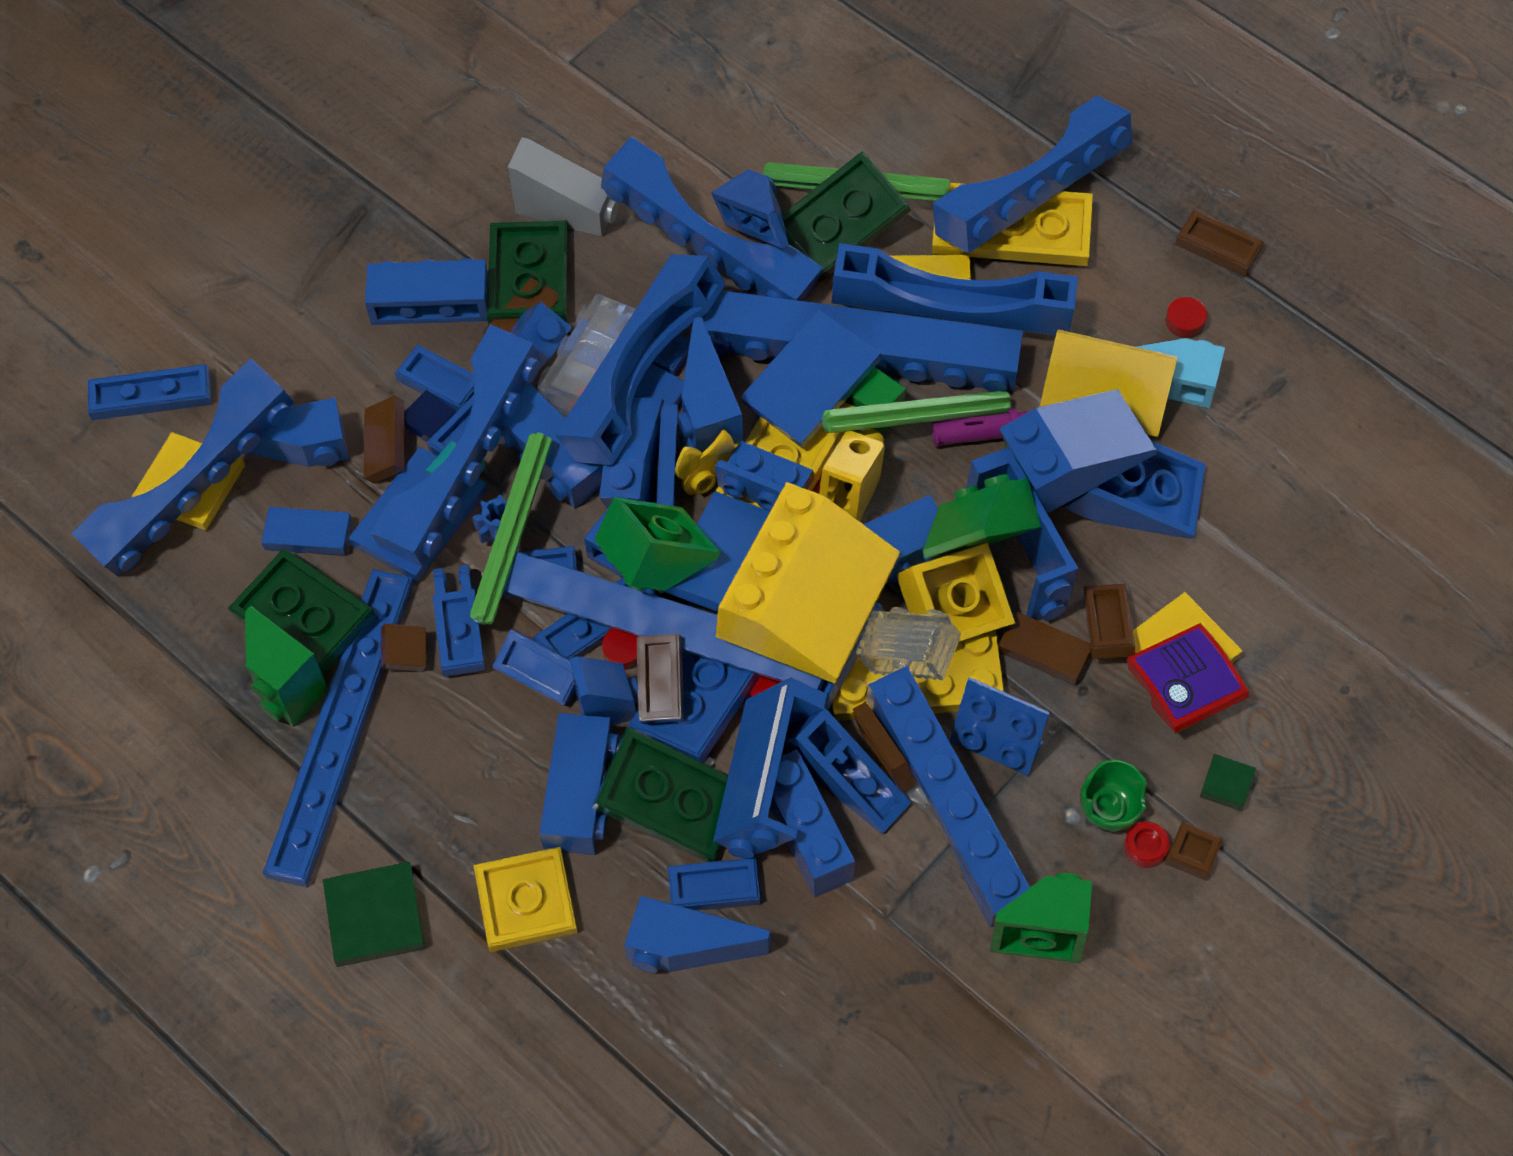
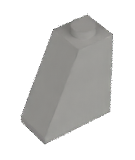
[508,137,618,237]

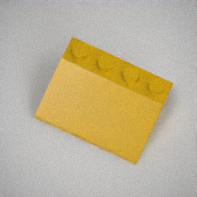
[716,482,900,684]

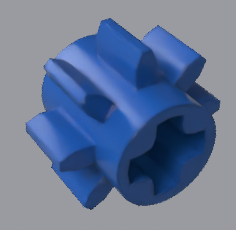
[473,495,526,544]

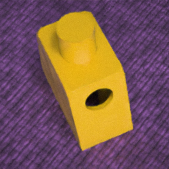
[819,429,885,522]

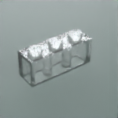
[538,293,636,416]

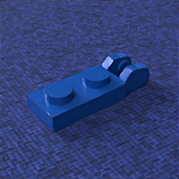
[433,564,485,677]

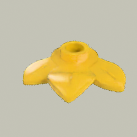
[675,430,739,495]

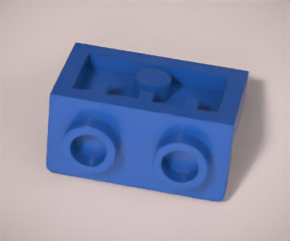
[715,441,814,511]

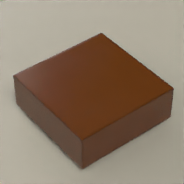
[381,623,426,672]
[1165,821,1224,881]

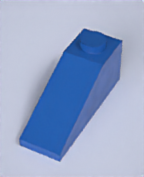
[711,169,789,248]
[599,397,664,508]
[247,398,349,467]
[783,708,911,833]
[624,896,771,973]

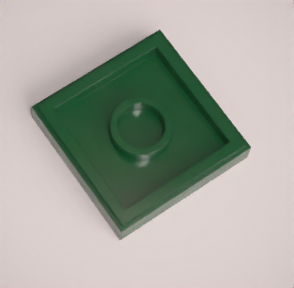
[323,861,425,967]

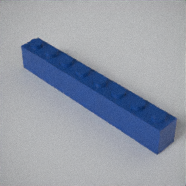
[702,290,1023,392]

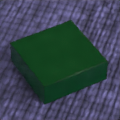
[1200,754,1256,811]

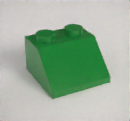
[923,474,1041,559]
[594,497,720,591]
[245,606,328,727]
[990,873,1092,963]

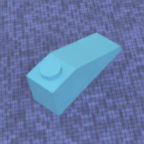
[1136,338,1225,408]

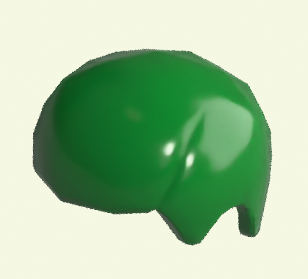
[1079,759,1147,832]

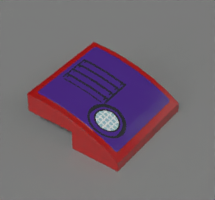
[1127,623,1249,733]

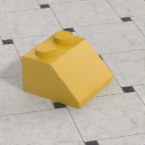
[896,543,1015,649]

